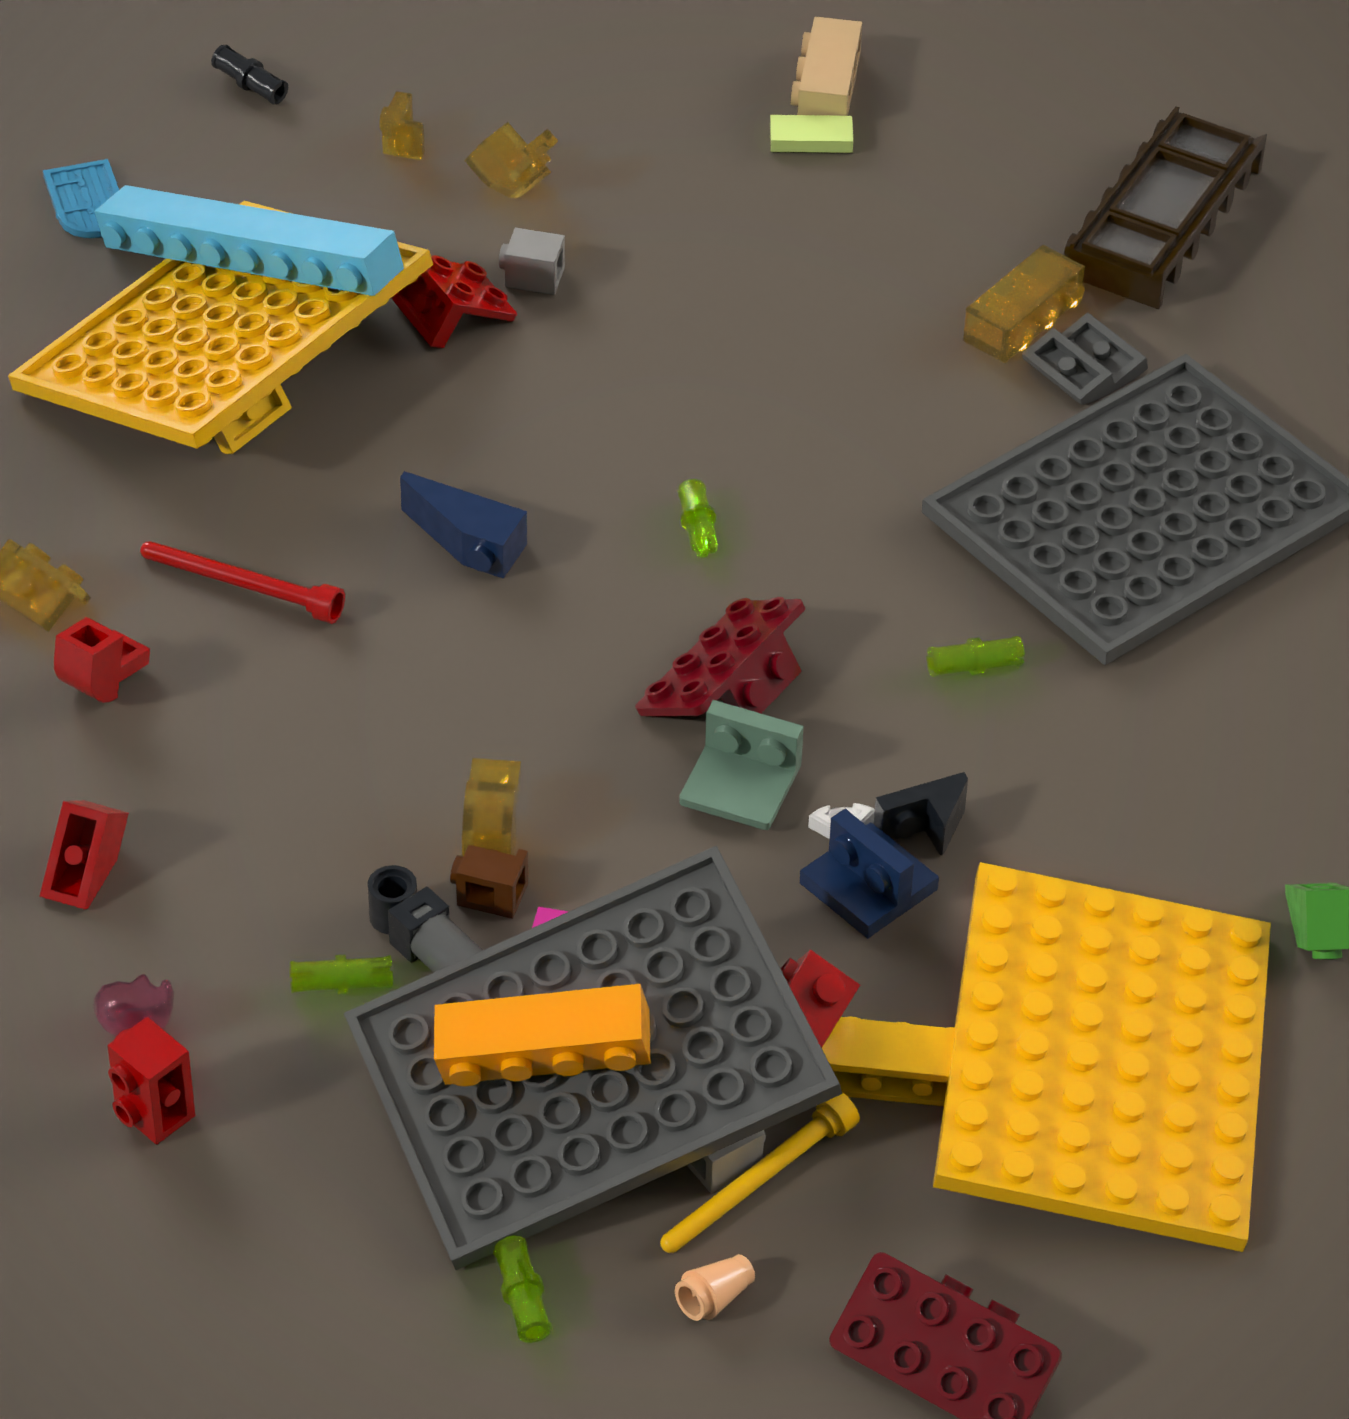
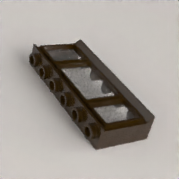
[1064,106,1267,310]

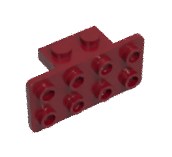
[635,597,805,716]
[829,1252,1062,1419]

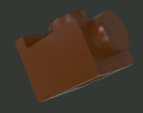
[450,845,528,919]

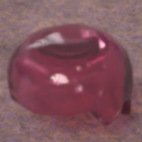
[93,974,174,1036]

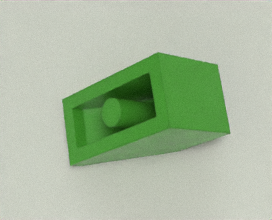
[1285,883,1349,959]

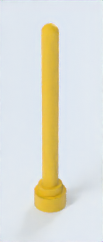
[660,1093,860,1253]

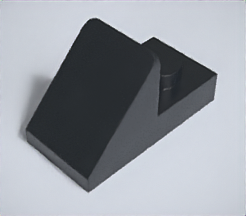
[874,772,968,855]

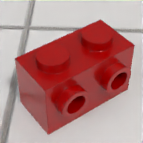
[107,1016,196,1145]

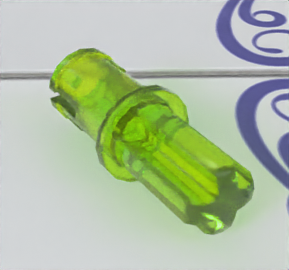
[677,479,718,558]

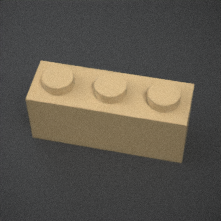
[791,17,862,116]

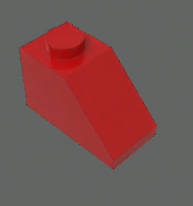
[39,800,129,909]

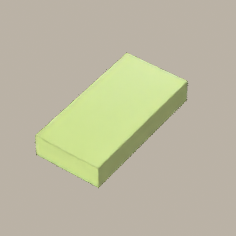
[770,115,853,153]

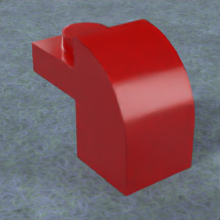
[54,617,150,703]

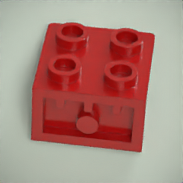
[391,255,517,348]

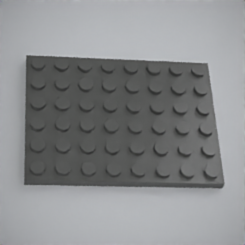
[922,354,1349,665]
[344,845,842,1270]

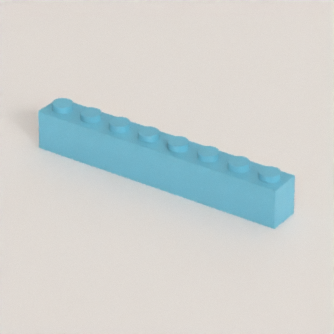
[94,185,404,296]

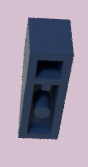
[400,471,527,579]

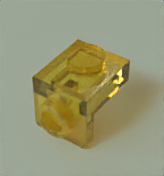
[379,91,425,160]

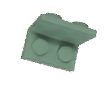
[679,700,804,830]

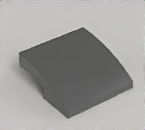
[1022,312,1148,405]

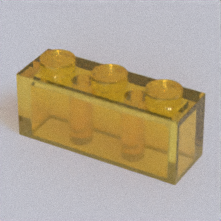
[963,245,1085,363]

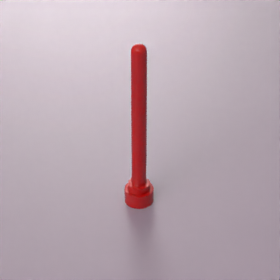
[140,541,345,624]

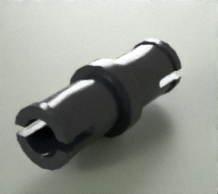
[211,45,289,105]

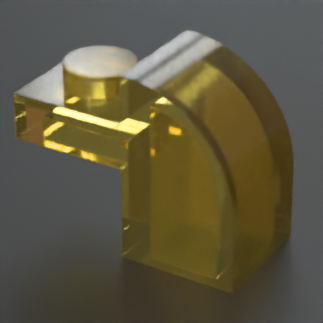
[464,122,559,198]
[462,758,521,856]

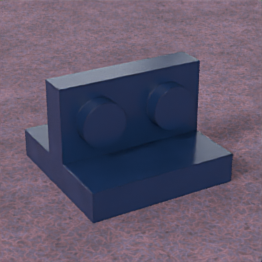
[799,809,939,939]

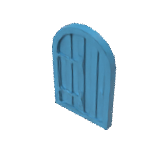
[43,159,119,238]

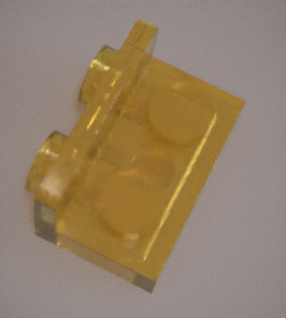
[0,539,91,632]

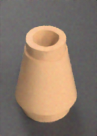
[675,1254,755,1321]

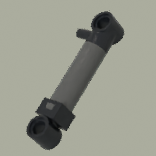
[367,865,483,972]

